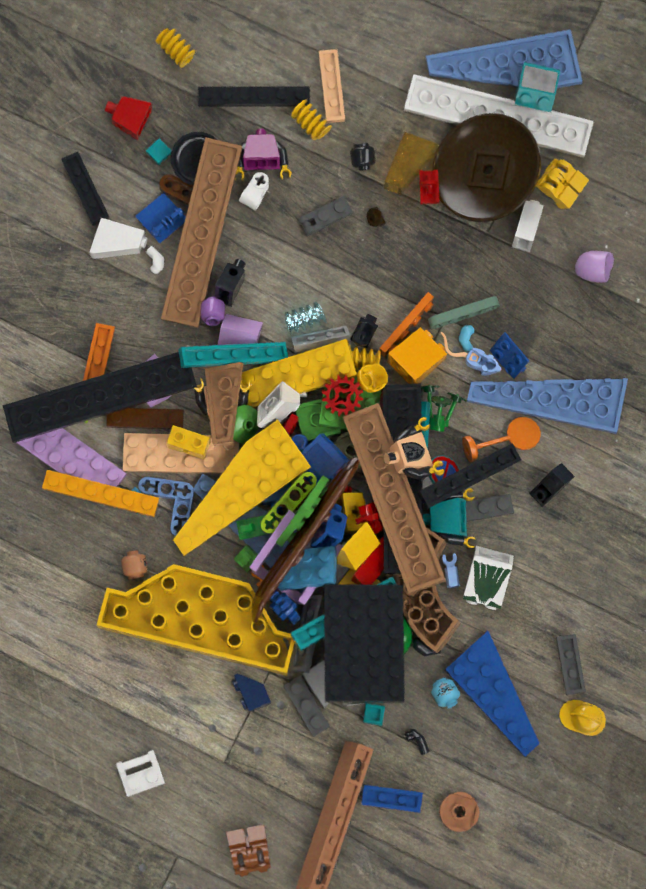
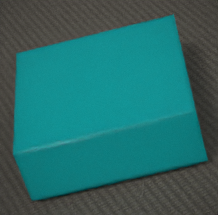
[146,138,172,165]
[363,703,385,726]

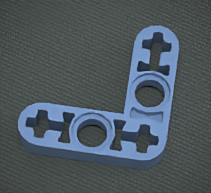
[138,477,194,537]

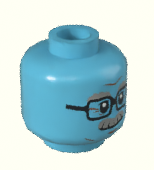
[431,678,460,708]

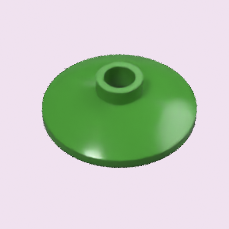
[233,405,259,443]

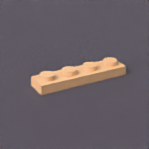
[319,49,345,124]

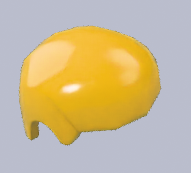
[357,363,388,393]

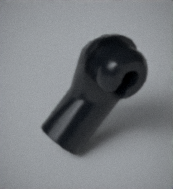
[413,637,441,656]
[405,729,430,755]

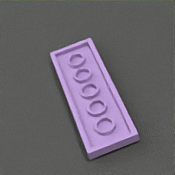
[16,428,127,487]

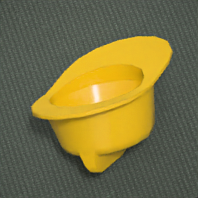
[559,700,606,736]

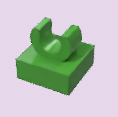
[234,545,258,572]

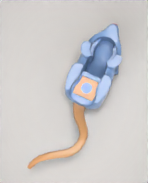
[441,332,502,376]

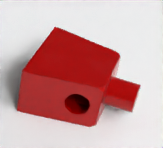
[105,96,152,140]

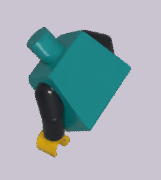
[423,488,476,548]

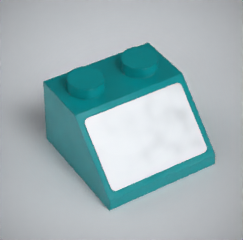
[515,62,560,112]

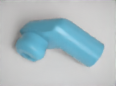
[458,325,474,353]

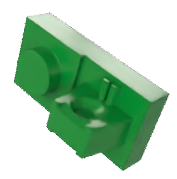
[236,514,276,540]

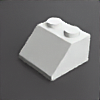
[257,381,300,428]

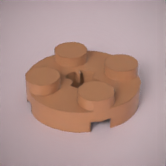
[440,792,480,832]

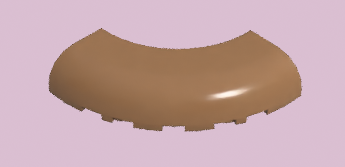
[395,528,460,653]

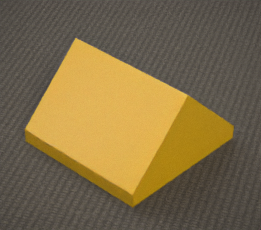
[337,522,380,570]

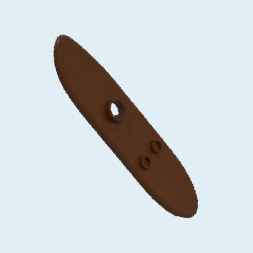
[252,457,359,623]

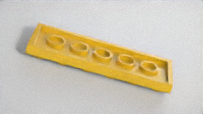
[241,339,357,409]

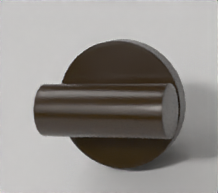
[367,207,386,227]

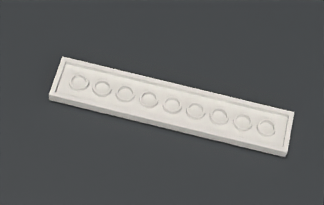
[404,75,594,158]

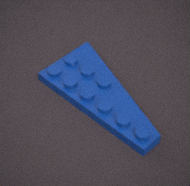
[445,631,540,757]

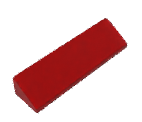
[351,536,384,585]

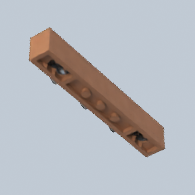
[296,741,374,889]

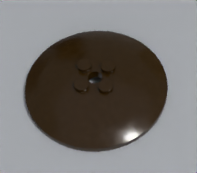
[432,113,541,222]

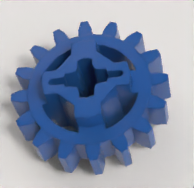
[269,590,301,625]

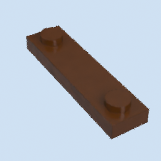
[106,408,184,429]

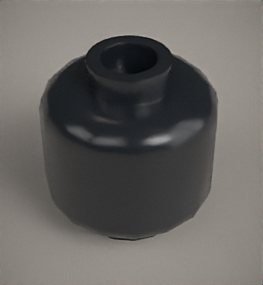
[350,143,376,171]

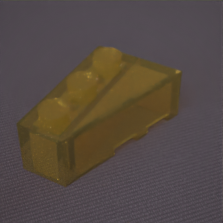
[384,132,440,195]

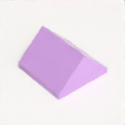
[218,314,263,345]

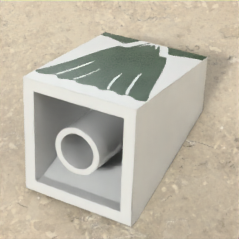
[463,546,514,610]

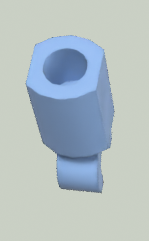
[442,553,460,588]

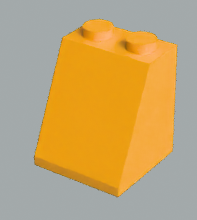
[387,327,447,384]

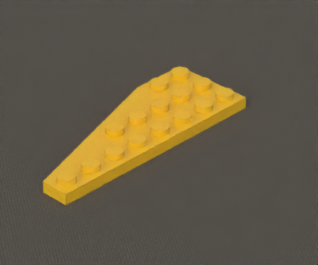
[173,420,311,556]

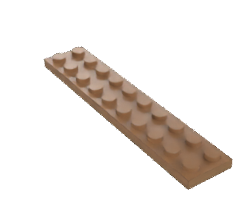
[161,138,242,328]
[343,403,446,595]

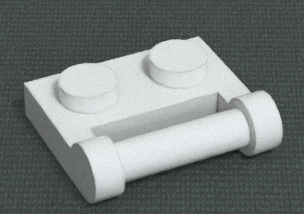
[116,750,165,797]

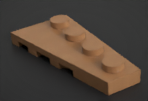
[205,362,243,444]

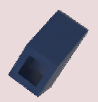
[232,673,271,713]

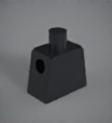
[215,259,246,307]

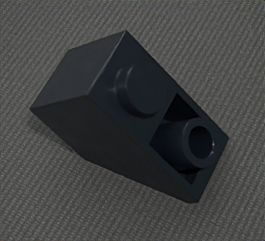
[529,463,575,507]

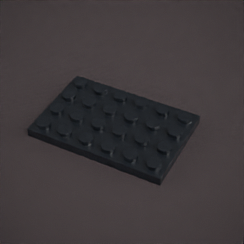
[324,584,405,703]

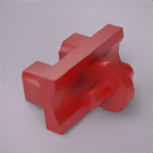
[419,170,439,204]
[355,502,383,534]

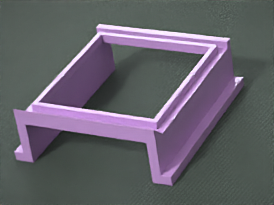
[249,510,343,605]

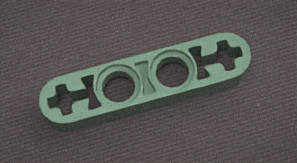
[428,296,500,329]

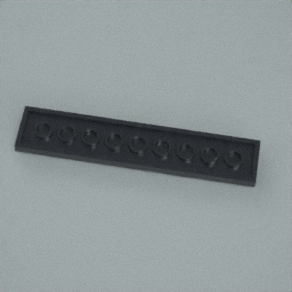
[3,352,197,443]
[383,383,423,575]

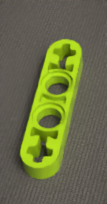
[260,472,317,533]

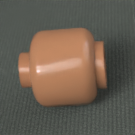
[121,550,148,579]

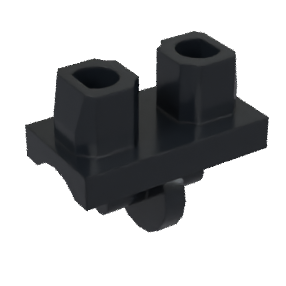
[351,314,378,348]

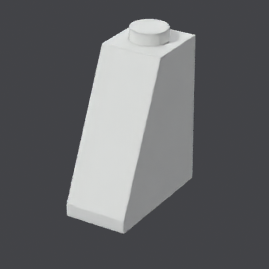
[512,200,544,252]
[89,218,147,259]

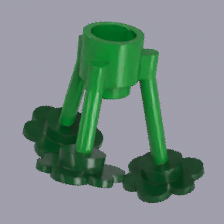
[422,385,467,432]

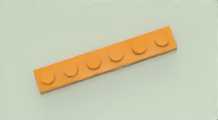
[42,470,159,517]

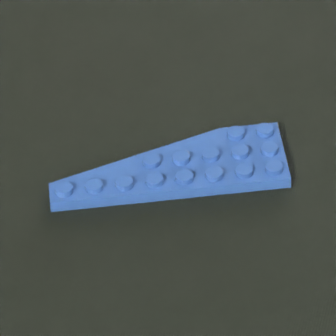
[426,30,582,88]

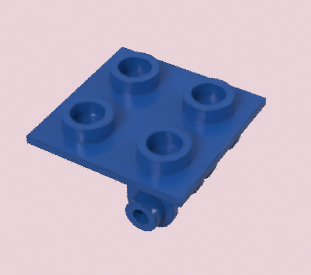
[135,193,186,244]
[490,332,529,379]

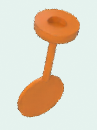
[462,417,541,463]

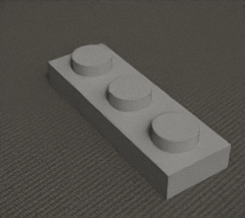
[291,325,351,353]

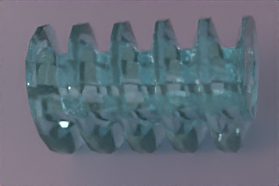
[285,301,327,336]

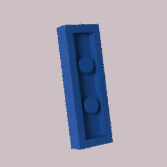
[361,785,423,813]

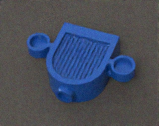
[292,434,350,484]

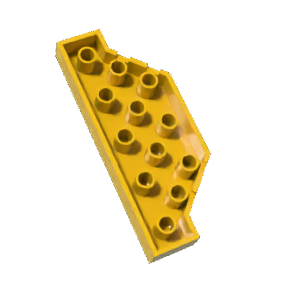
[97,564,295,676]

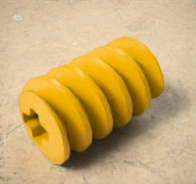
[155,28,196,68]
[291,99,332,140]
[349,345,381,371]

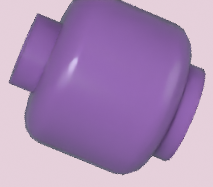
[200,296,225,326]

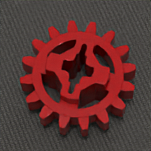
[322,374,363,416]

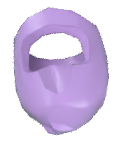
[575,251,614,283]

